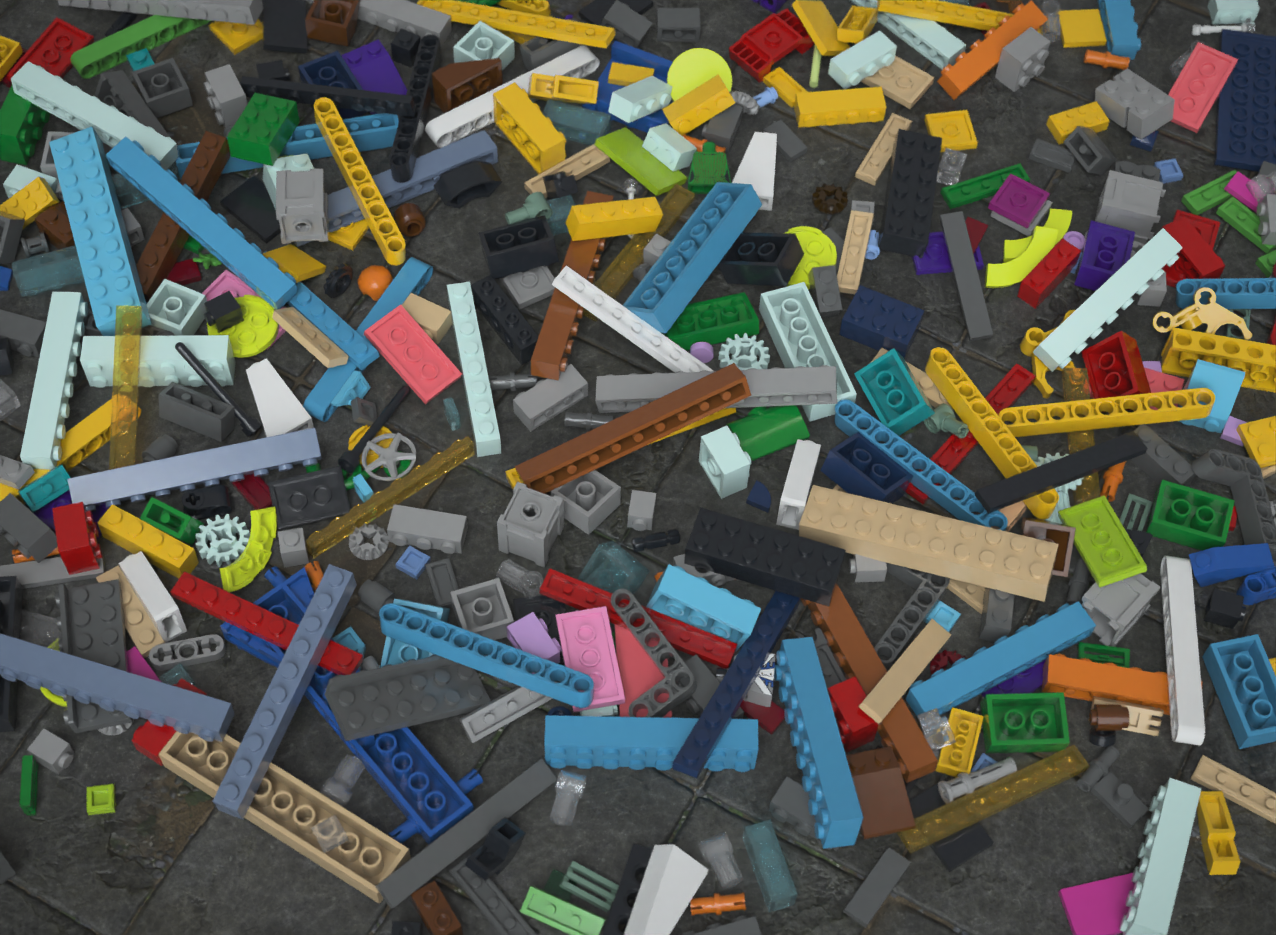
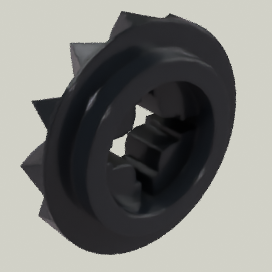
[323,263,353,298]

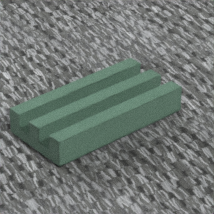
[1119,493,1152,531]
[559,861,619,912]

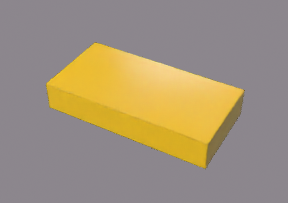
[608,62,654,86]
[763,67,808,107]

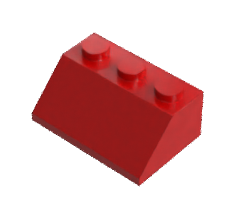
[1082,330,1151,412]

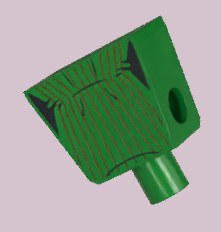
[687,142,731,194]

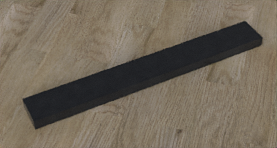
[975,431,1148,513]

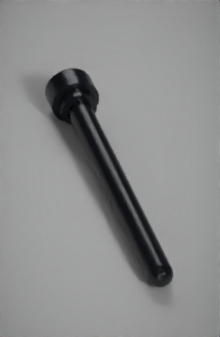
[175,342,262,437]
[338,386,410,473]

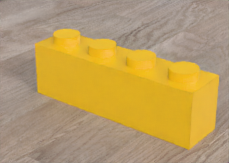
[794,87,886,128]
[565,197,663,241]
[97,504,199,579]

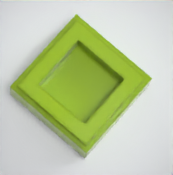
[87,784,116,815]

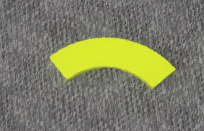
[1003,209,1072,263]
[984,226,1058,288]
[220,506,277,593]

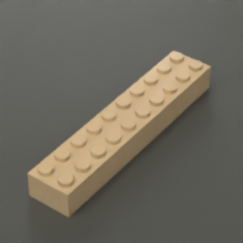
[799,485,1059,602]
[158,731,411,904]

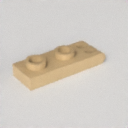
[1088,696,1164,736]

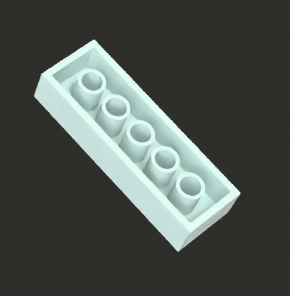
[759,282,857,422]
[80,335,236,388]
[1119,778,1201,935]

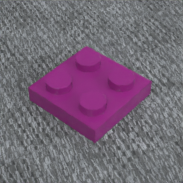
[988,173,1050,229]

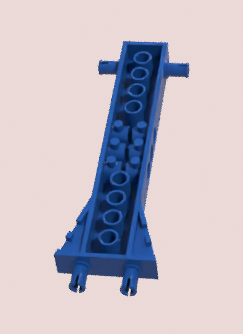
[220,566,484,844]

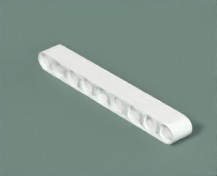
[425,45,600,148]
[1160,555,1205,746]

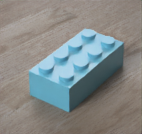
[646,564,761,652]

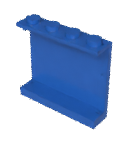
[582,41,673,133]

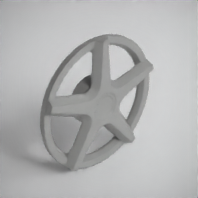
[362,433,416,481]

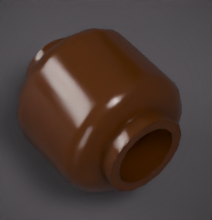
[394,203,426,237]

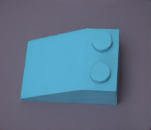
[1178,359,1245,433]
[380,599,450,667]

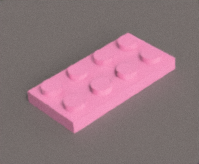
[556,606,625,712]

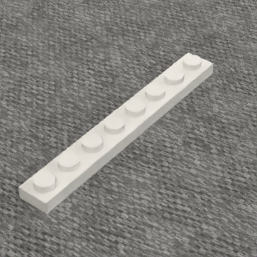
[552,266,713,373]

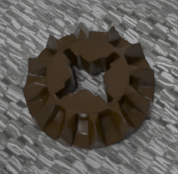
[812,183,848,214]

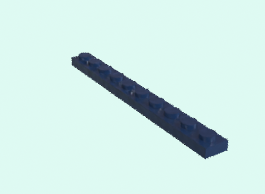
[672,591,800,778]

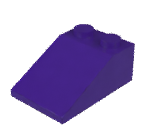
[341,39,407,115]
[1074,220,1135,291]

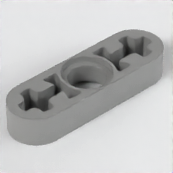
[149,634,226,671]

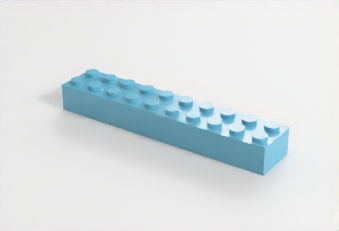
[49,126,152,336]

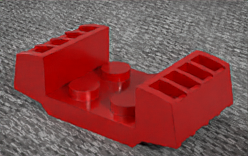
[729,8,814,83]

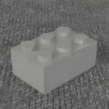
[1095,68,1175,140]

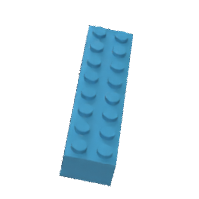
[622,182,762,333]
[774,637,863,849]
[544,715,758,772]

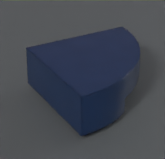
[746,481,771,513]

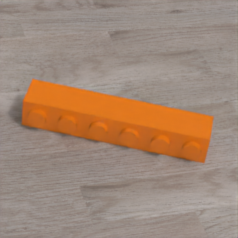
[937,0,1048,100]
[1041,654,1202,715]

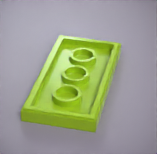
[594,127,688,196]
[1058,495,1147,588]

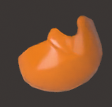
[357,265,393,301]

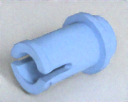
[752,87,778,109]
[865,230,880,260]

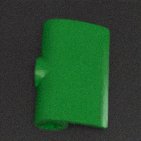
[725,405,810,461]

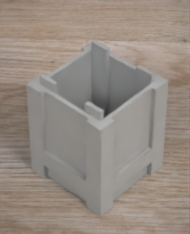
[276,168,328,244]
[1095,170,1166,244]
[497,482,564,568]
[1081,574,1160,647]

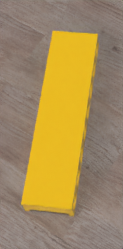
[1161,327,1276,393]

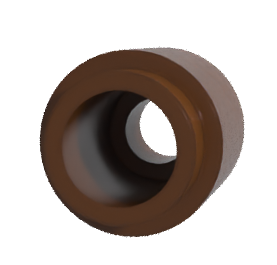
[1089,704,1129,731]

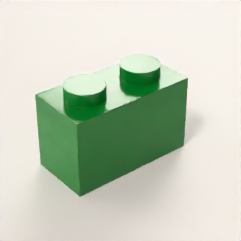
[140,497,204,545]

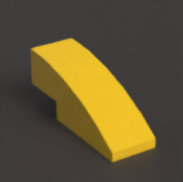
[528,73,599,104]
[1197,791,1240,875]

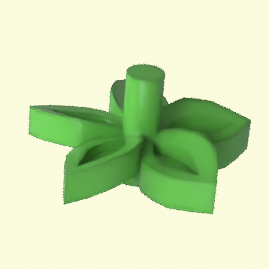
[193,252,221,269]

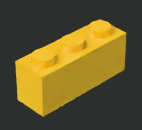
[662,74,735,136]

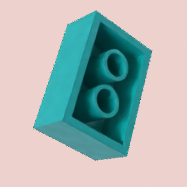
[854,348,935,436]

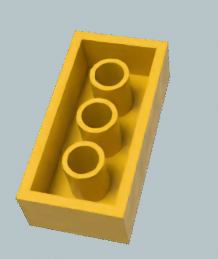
[493,83,566,174]

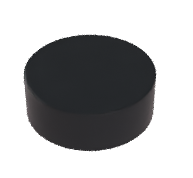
[1089,727,1116,747]

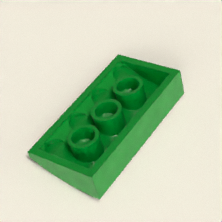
[662,292,759,351]

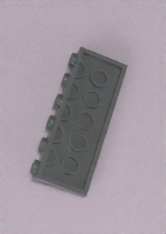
[55,579,133,734]
[324,654,491,741]

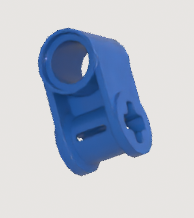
[1236,566,1276,605]

